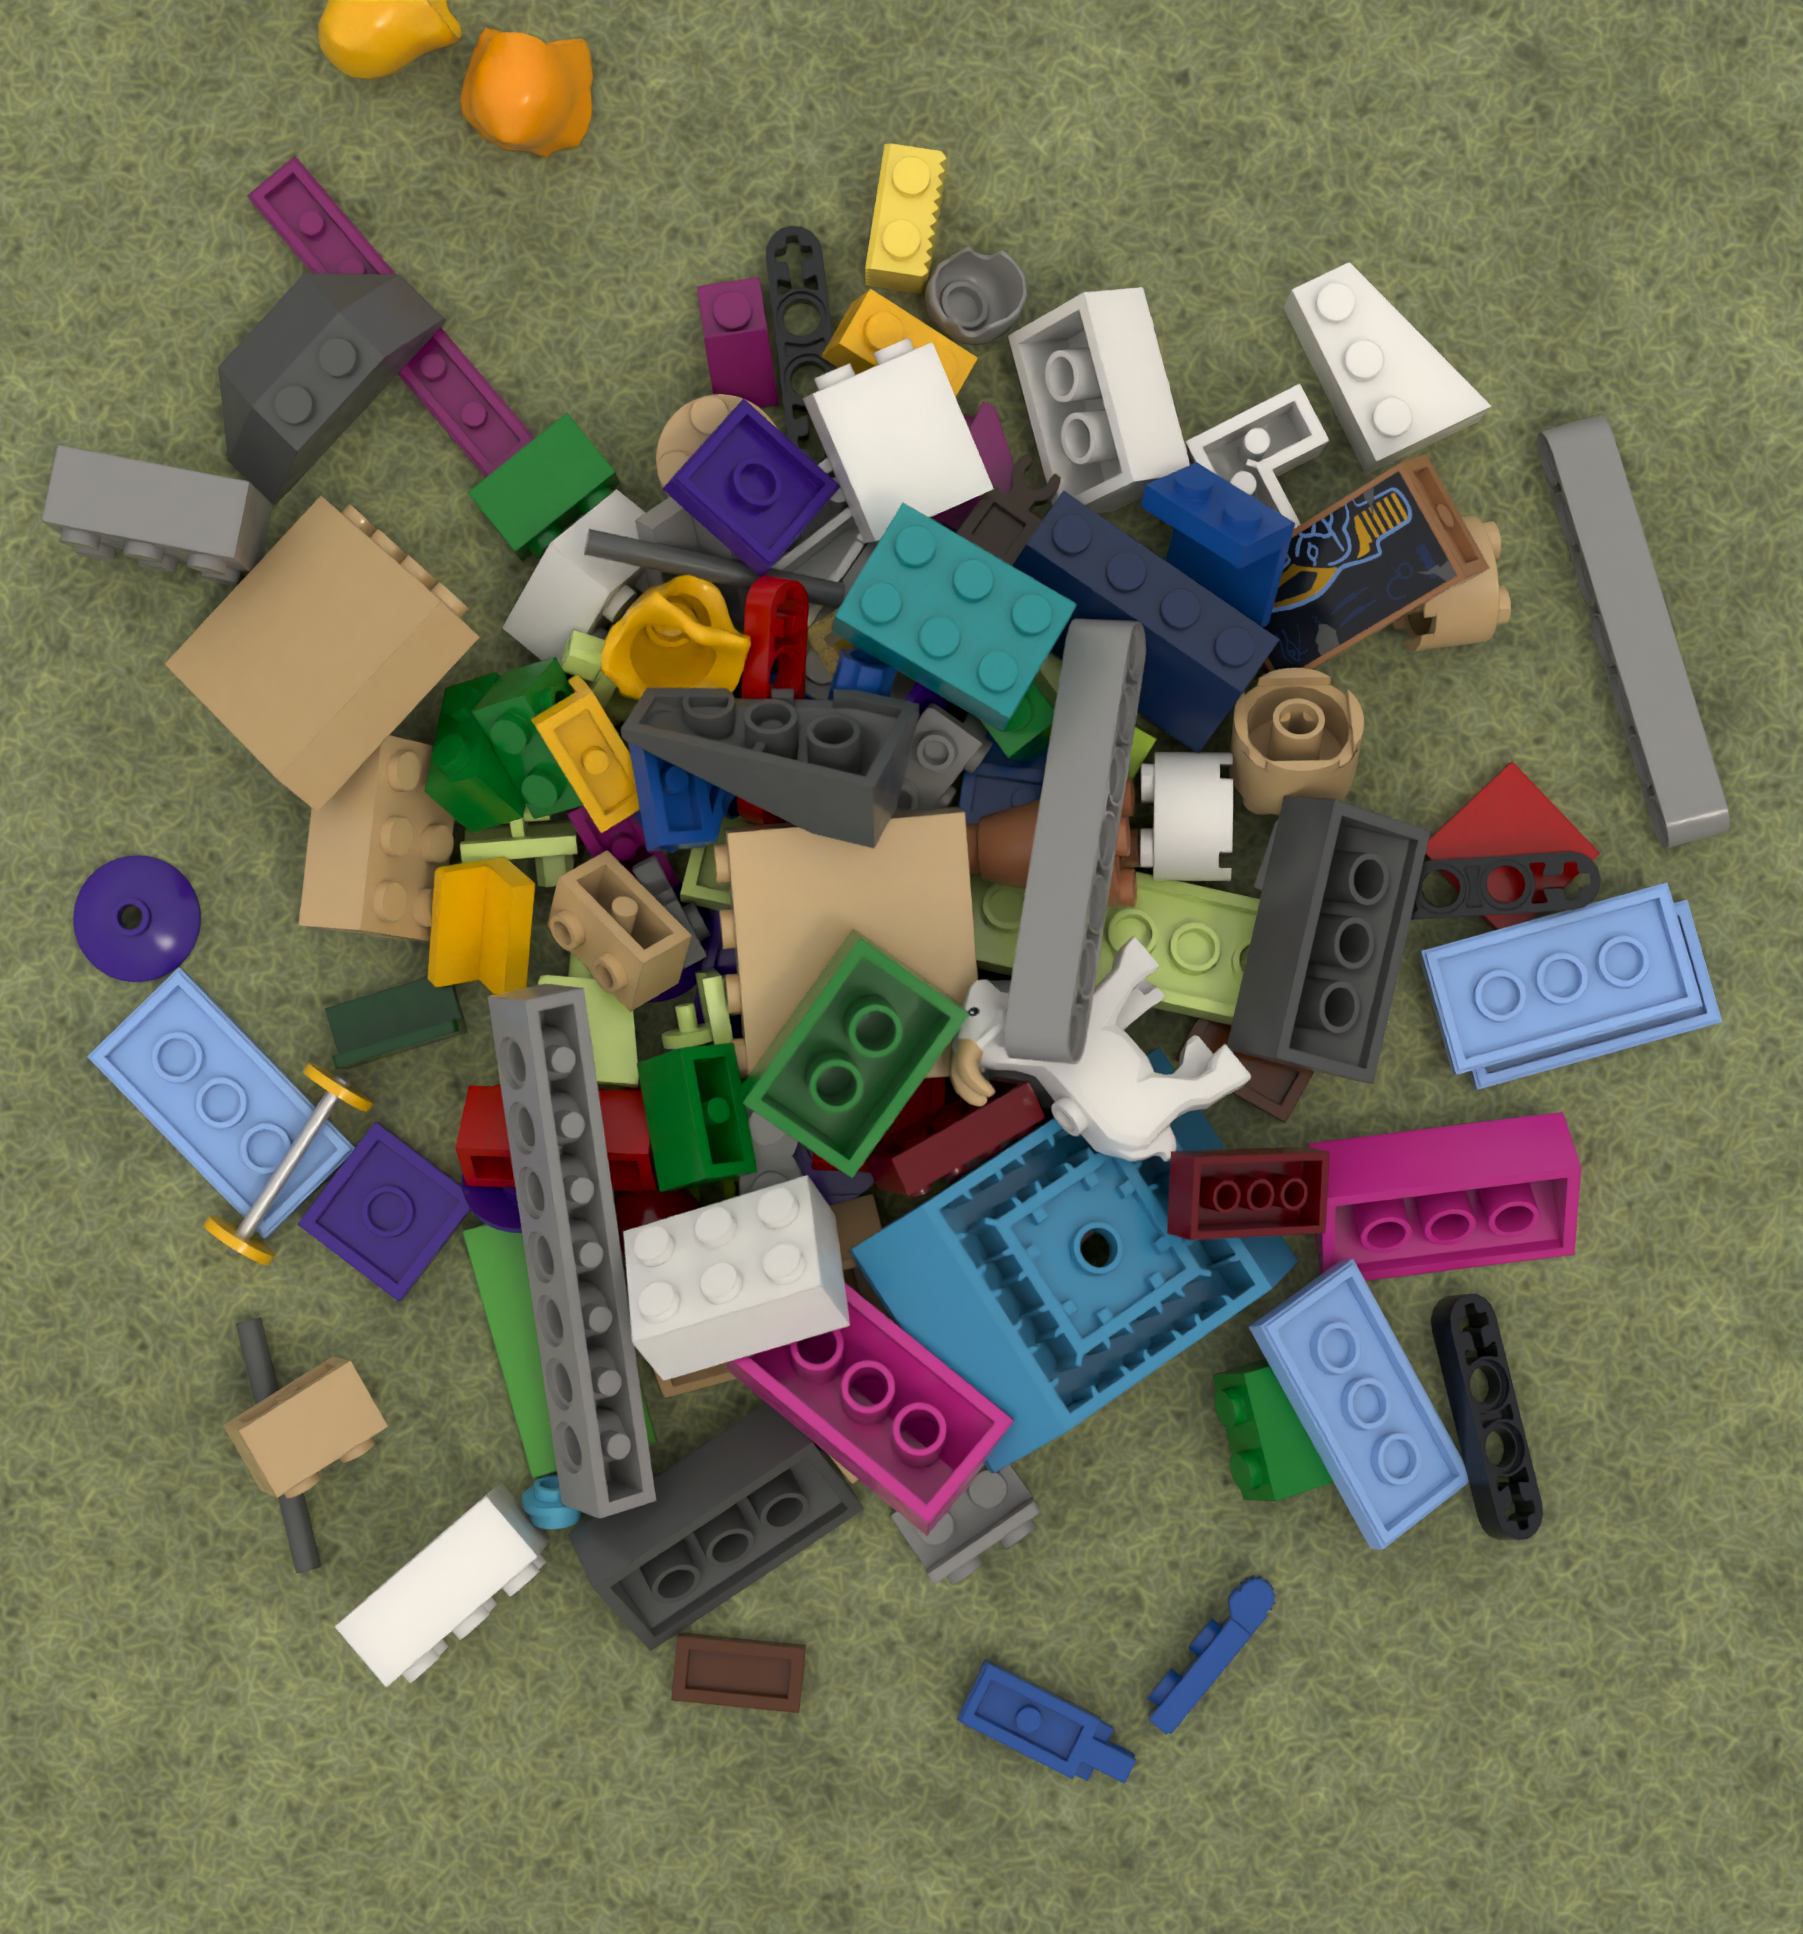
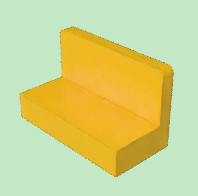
[531,674,640,833]
[428,857,535,995]

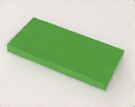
[462,1224,657,1478]

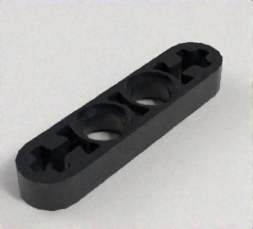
[766,226,837,465]
[1411,850,1601,920]
[1431,1294,1543,1540]

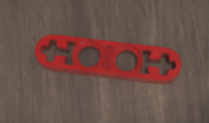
[737,575,809,825]

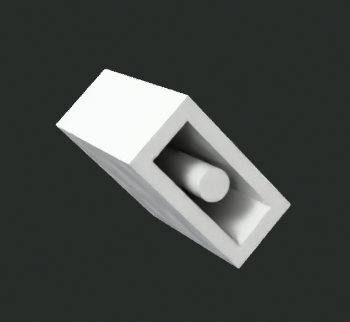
[803,338,994,543]

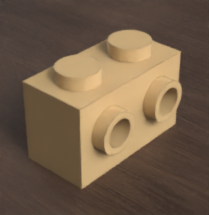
[547,850,692,1012]
[223,1356,388,1498]

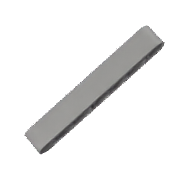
[1537,414,1730,850]
[1004,619,1146,1064]

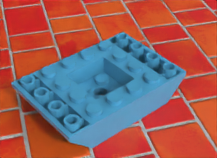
[849,1046,1298,1474]

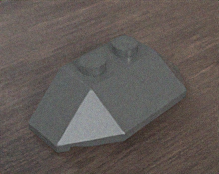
[218,274,447,505]

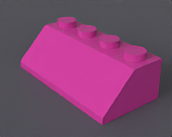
[1308,1112,1581,1281]
[725,1282,1014,1536]

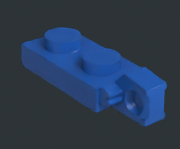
[957,1658,1136,1784]

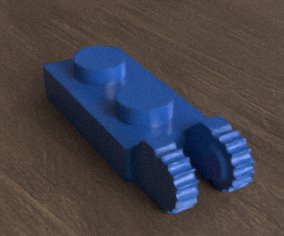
[1147,1575,1276,1735]

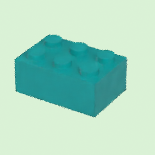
[832,503,1077,732]

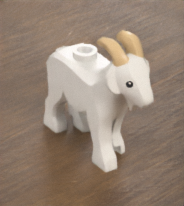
[949,936,1251,1162]

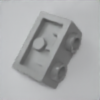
[890,1464,1041,1585]

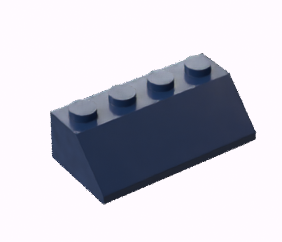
[1012,490,1280,753]

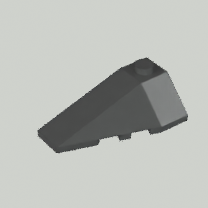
[621,687,919,848]

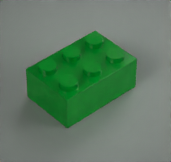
[738,928,970,1178]

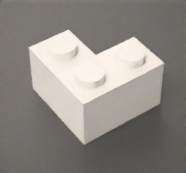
[1185,384,1329,529]
[502,489,648,673]

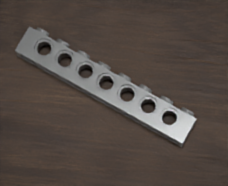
[488,984,656,1519]

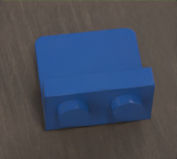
[1141,462,1295,628]

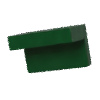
[325,977,468,1070]

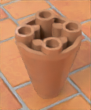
[966,778,1141,908]

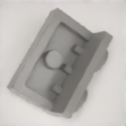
[894,703,993,813]

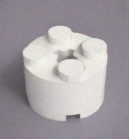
[1140,752,1233,881]

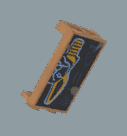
[1261,454,1490,674]

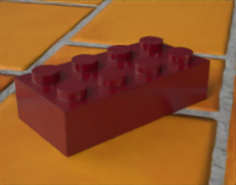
[865,1076,1046,1197]
[1167,1147,1330,1240]

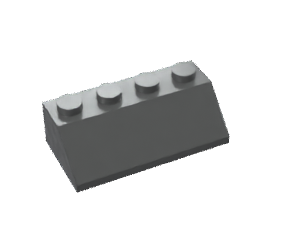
[1227,796,1431,1084]
[568,1403,864,1651]

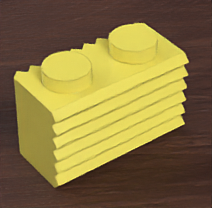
[865,143,947,294]

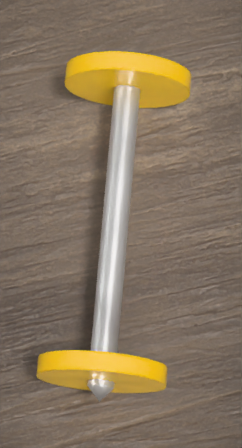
[203,1062,374,1266]

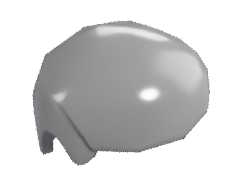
[924,247,1028,345]

